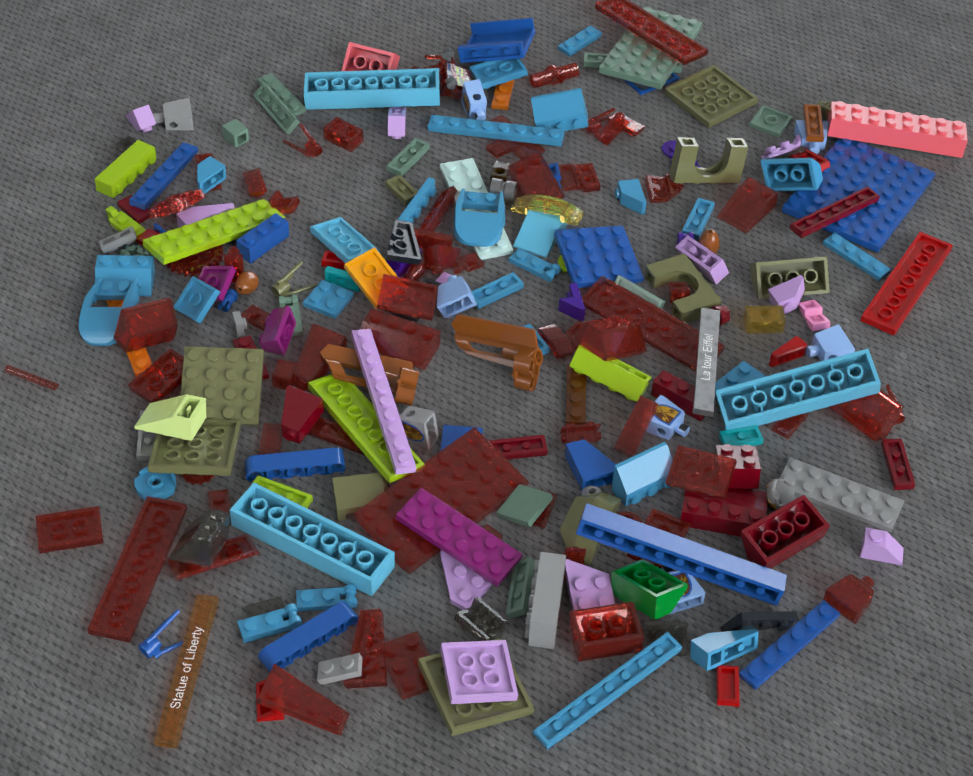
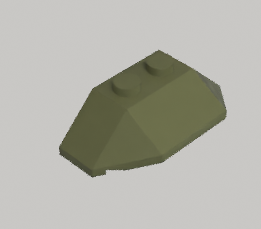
[560,492,621,566]

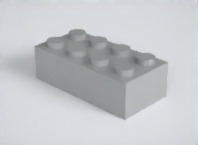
[525,552,566,649]

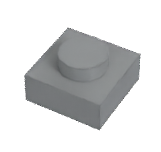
[232,311,247,337]

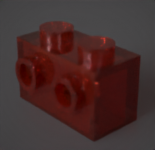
[324,117,364,152]

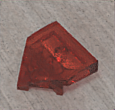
[645,173,684,203]

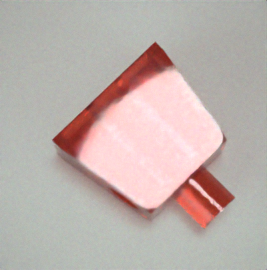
[823,574,875,624]

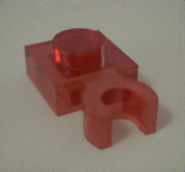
[449,252,484,274]

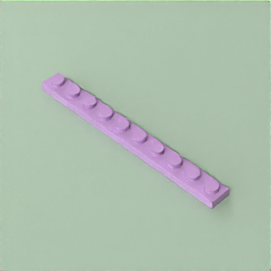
[351,329,416,475]

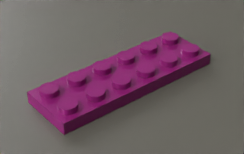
[396,488,523,587]

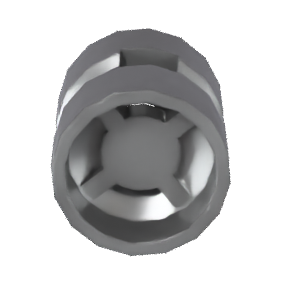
[489,178,518,204]

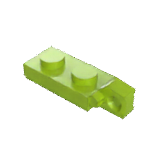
[105,206,146,242]

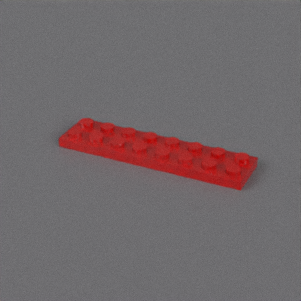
[860,232,953,336]

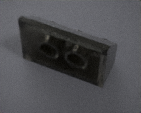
[169,509,230,567]

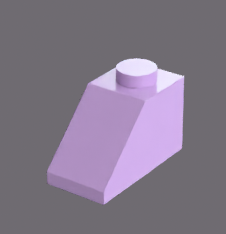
[125,105,156,133]
[768,275,805,315]
[860,527,904,565]

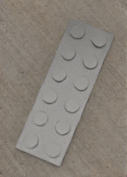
[779,457,905,533]

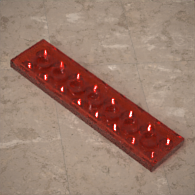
[595,0,708,65]
[582,276,724,371]
[87,496,187,643]

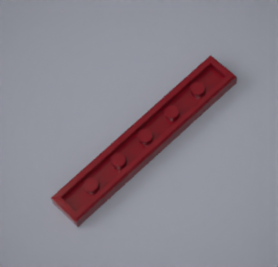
[789,186,880,238]

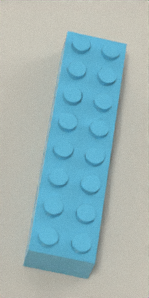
[304,68,440,110]
[715,349,881,430]
[230,483,395,597]

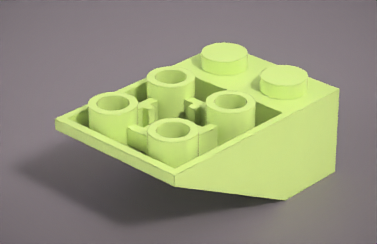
[134,394,206,441]

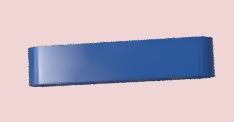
[244,448,345,482]
[258,601,359,674]

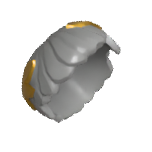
[766,479,795,510]

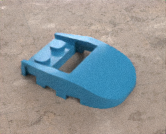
[453,188,505,247]
[79,278,142,346]

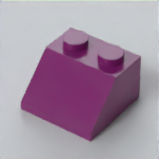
[259,306,297,356]

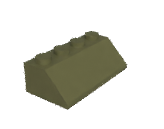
[750,256,830,299]

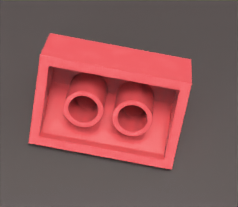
[341,42,400,71]

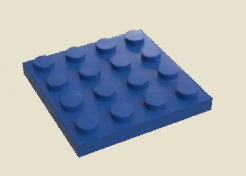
[554,225,644,288]

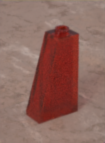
[294,323,347,393]

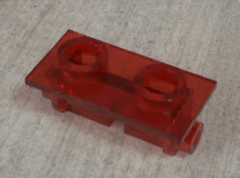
[595,111,630,146]
[224,246,244,282]
[559,421,601,444]

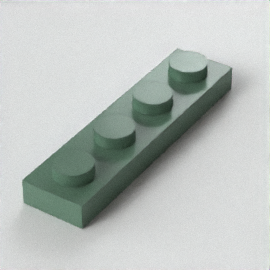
[257,73,306,116]
[253,83,300,134]

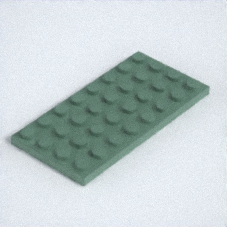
[599,7,703,90]

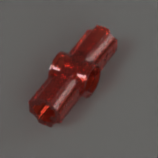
[529,62,580,88]

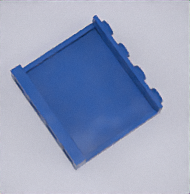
[458,18,535,63]

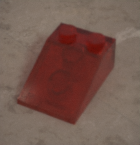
[508,151,565,207]
[717,177,778,233]

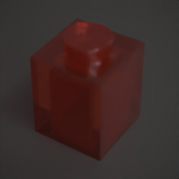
[272,359,298,390]

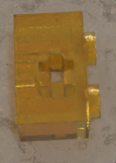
[743,305,786,334]

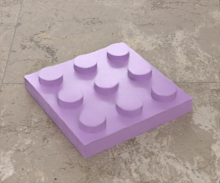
[440,640,518,704]

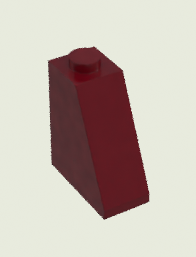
[281,385,324,444]

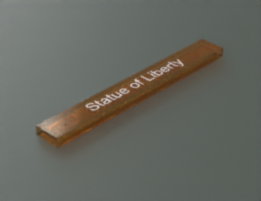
[154,594,219,749]

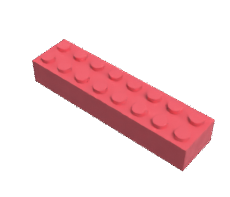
[827,101,968,158]

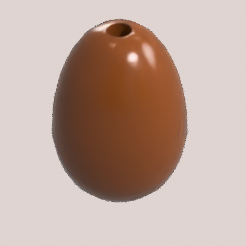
[698,229,720,254]
[235,271,259,295]

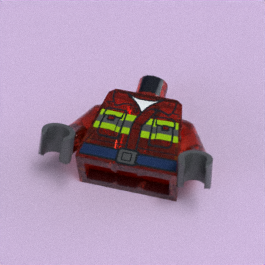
[439,47,471,99]

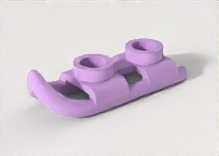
[761,135,801,159]

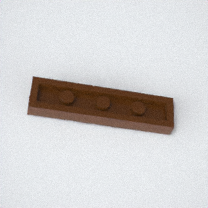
[566,364,586,426]

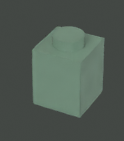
[222,119,249,148]

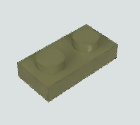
[385,174,418,206]

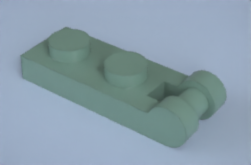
[278,294,303,337]

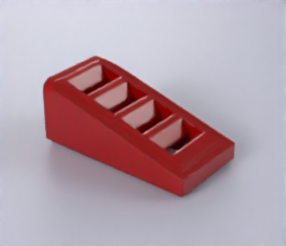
[769,336,807,367]

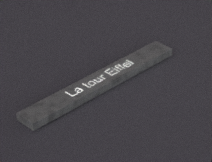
[693,308,720,417]

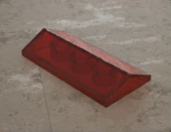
[167,534,259,580]

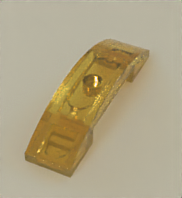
[511,195,584,225]

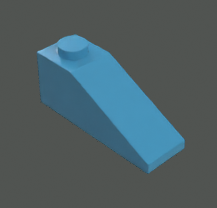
[690,629,759,671]

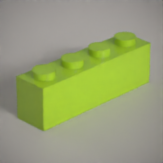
[95,140,156,198]
[569,341,652,402]

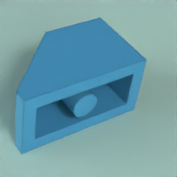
[197,156,226,196]
[615,179,646,214]

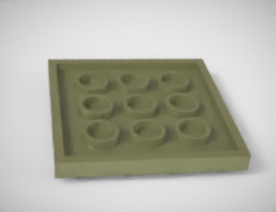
[664,65,758,128]
[181,346,264,426]
[148,419,241,476]
[418,638,535,736]

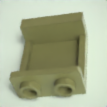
[332,472,390,521]

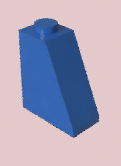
[565,439,616,491]

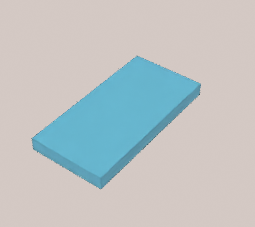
[310,217,380,263]

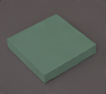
[749,105,793,138]
[496,484,553,527]

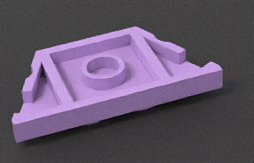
[564,559,617,637]

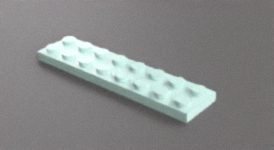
[440,158,514,260]

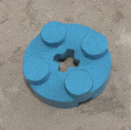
[134,467,176,502]

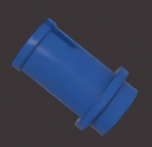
[218,289,238,313]

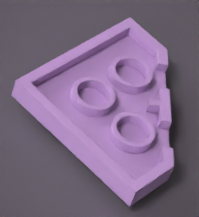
[440,550,493,613]

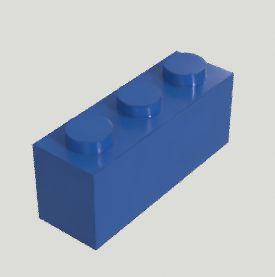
[236,213,289,264]

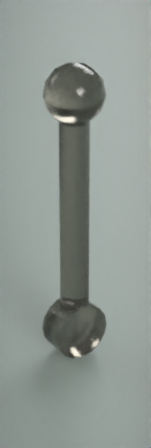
[771,146,805,159]

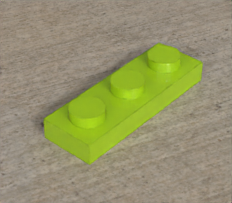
[251,475,313,509]

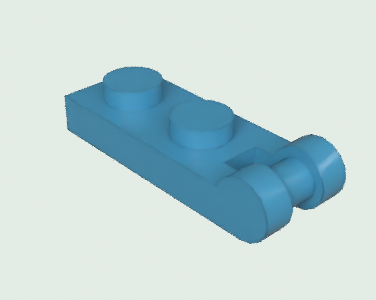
[508,248,561,282]
[296,584,357,611]
[237,604,302,643]

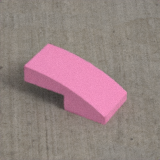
[798,299,830,331]

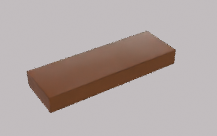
[803,104,824,142]

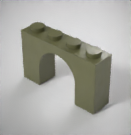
[669,137,748,184]
[645,253,721,325]

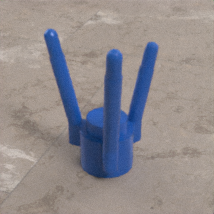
[138,609,185,659]

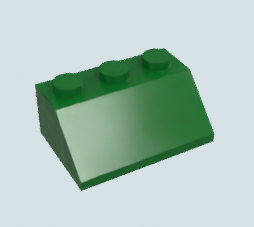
[611,559,688,620]

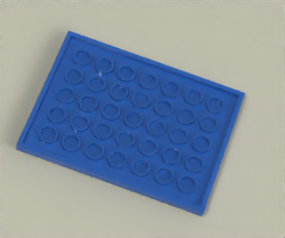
[782,138,936,253]

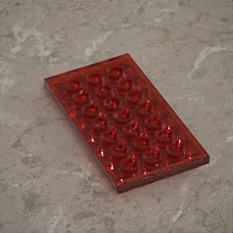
[354,427,529,575]

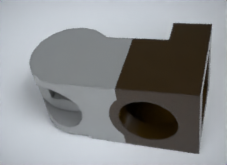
[490,160,510,185]

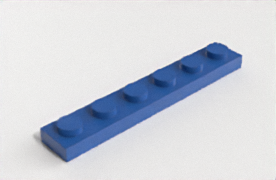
[129,142,198,210]
[739,600,840,690]

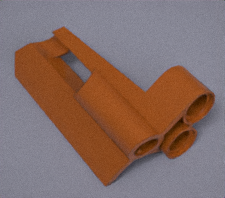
[452,314,543,392]
[320,344,420,406]

